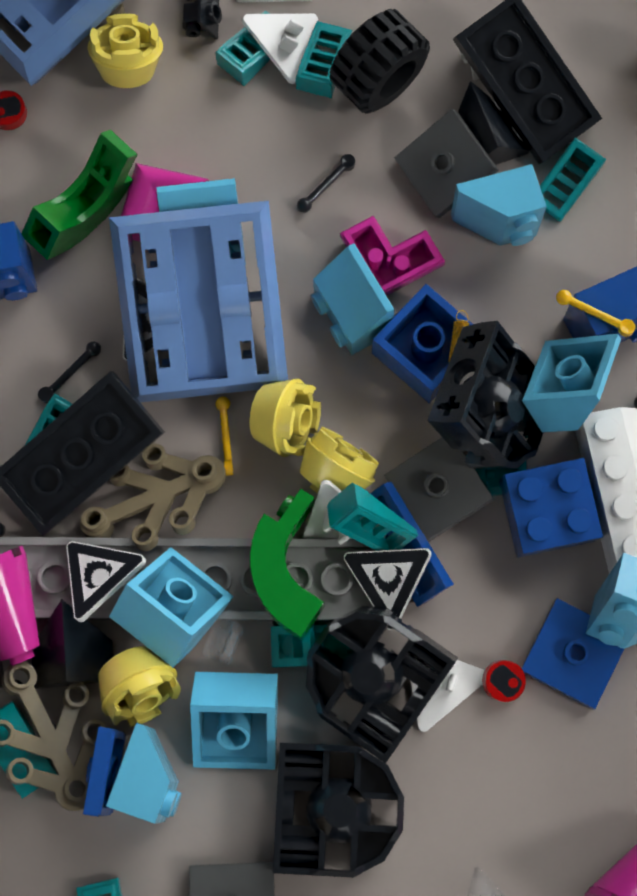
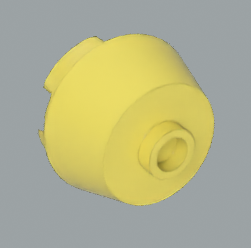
[87,14,163,88]
[249,379,321,457]
[300,427,379,494]
[98,646,181,727]

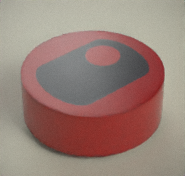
[0,90,27,130]
[482,660,526,702]

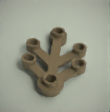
[80,443,226,551]
[0,662,107,811]

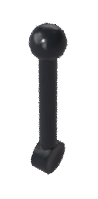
[297,154,355,213]
[38,341,101,403]

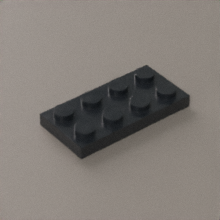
[452,0,603,164]
[0,371,165,536]

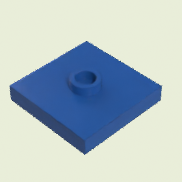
[521,598,624,710]
[83,727,126,817]

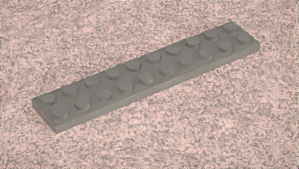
[0,537,376,622]

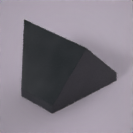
[458,81,529,165]
[32,599,114,689]

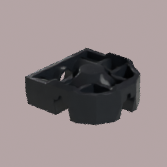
[427,321,544,470]
[306,606,458,764]
[273,742,404,878]

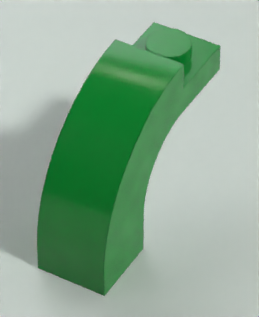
[21,129,138,260]
[250,489,325,641]

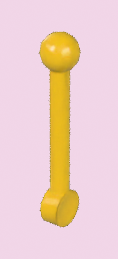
[556,289,636,337]
[215,396,234,476]

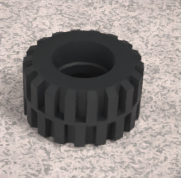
[329,9,430,114]

